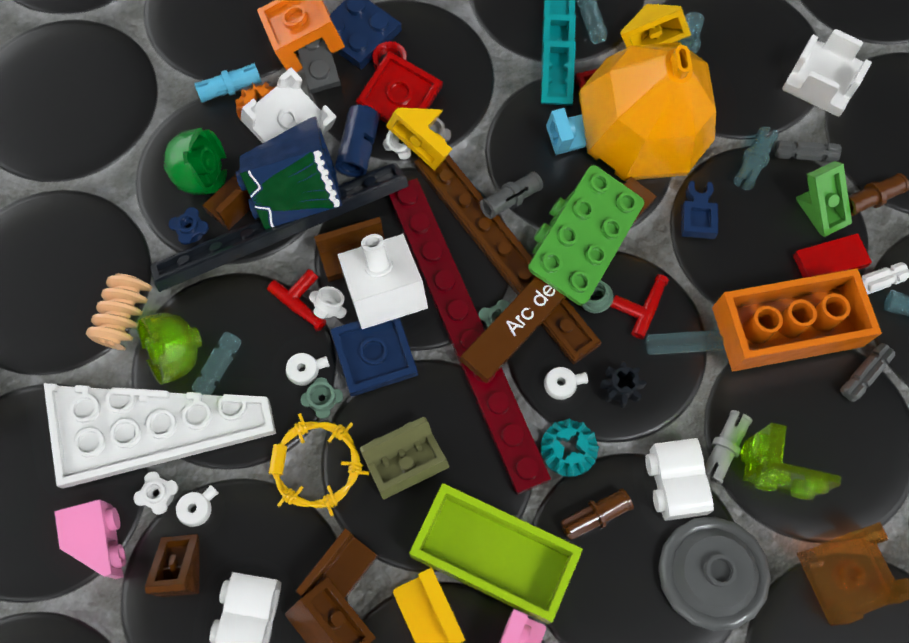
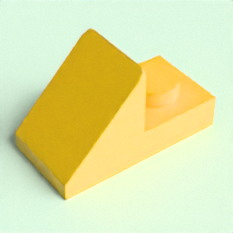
[386,108,452,171]

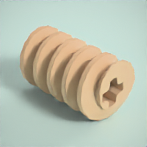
[86,273,152,351]

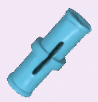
[194,63,262,103]

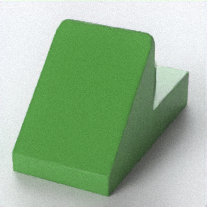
[796,161,852,237]

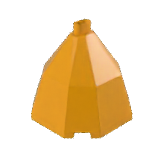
[579,42,716,181]

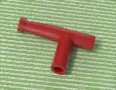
[267,269,326,331]
[610,274,669,339]

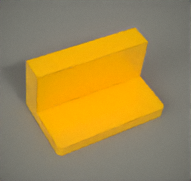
[393,567,465,643]

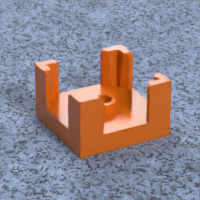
[257,0,345,72]

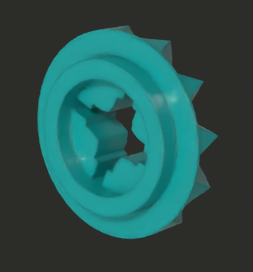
[541,418,599,477]

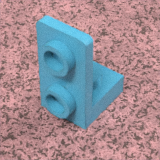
[546,108,587,155]

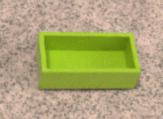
[409,483,583,624]

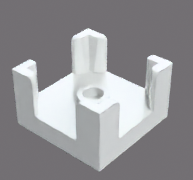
[241,67,337,144]

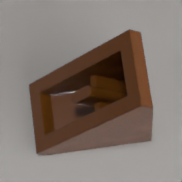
[144,534,200,597]

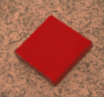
[356,51,443,123]

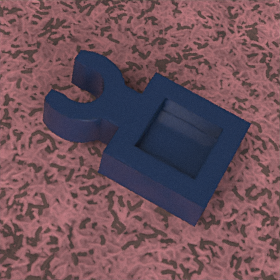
[681,181,718,239]

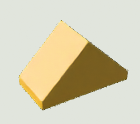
[620,4,691,48]

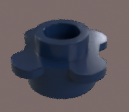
[169,207,209,245]

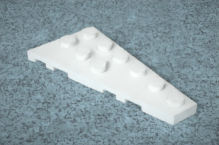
[44,383,276,489]

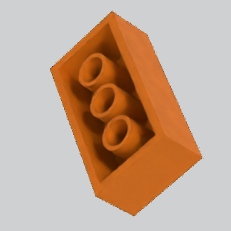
[712,268,882,372]

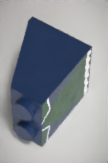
[236,116,343,229]

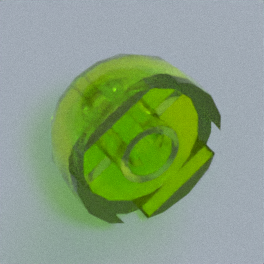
[137,312,202,385]

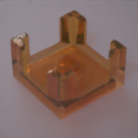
[796,522,909,626]

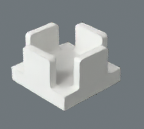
[782,29,872,117]

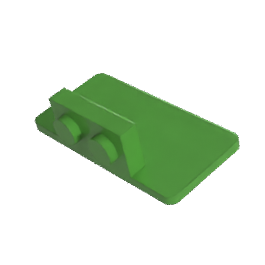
[528,165,644,305]

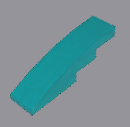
[541,0,576,106]

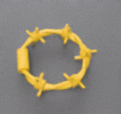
[268,413,369,517]

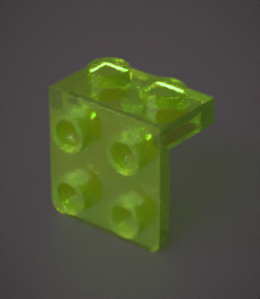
[741,423,842,500]

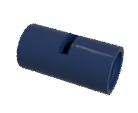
[335,105,380,178]

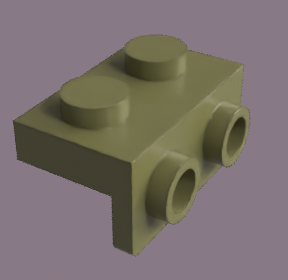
[360,417,449,500]

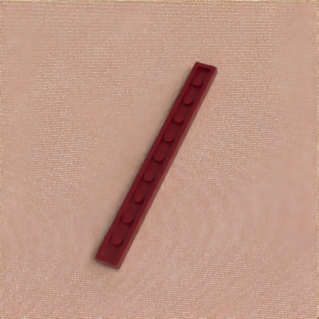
[388,178,551,495]

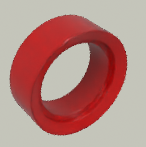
[373,41,407,70]

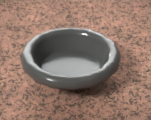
[658,516,771,631]

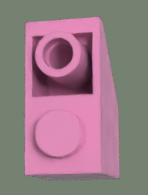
[55,499,126,579]

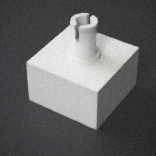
[337,234,428,329]

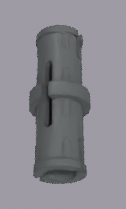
[480,172,543,219]

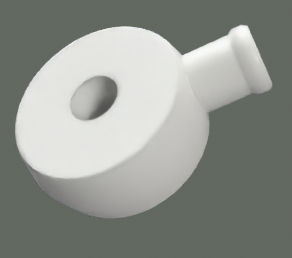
[286,353,330,386]
[544,367,588,400]
[176,485,219,527]

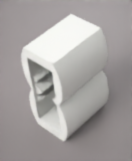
[645,438,714,521]
[210,572,282,643]

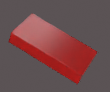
[793,233,872,278]

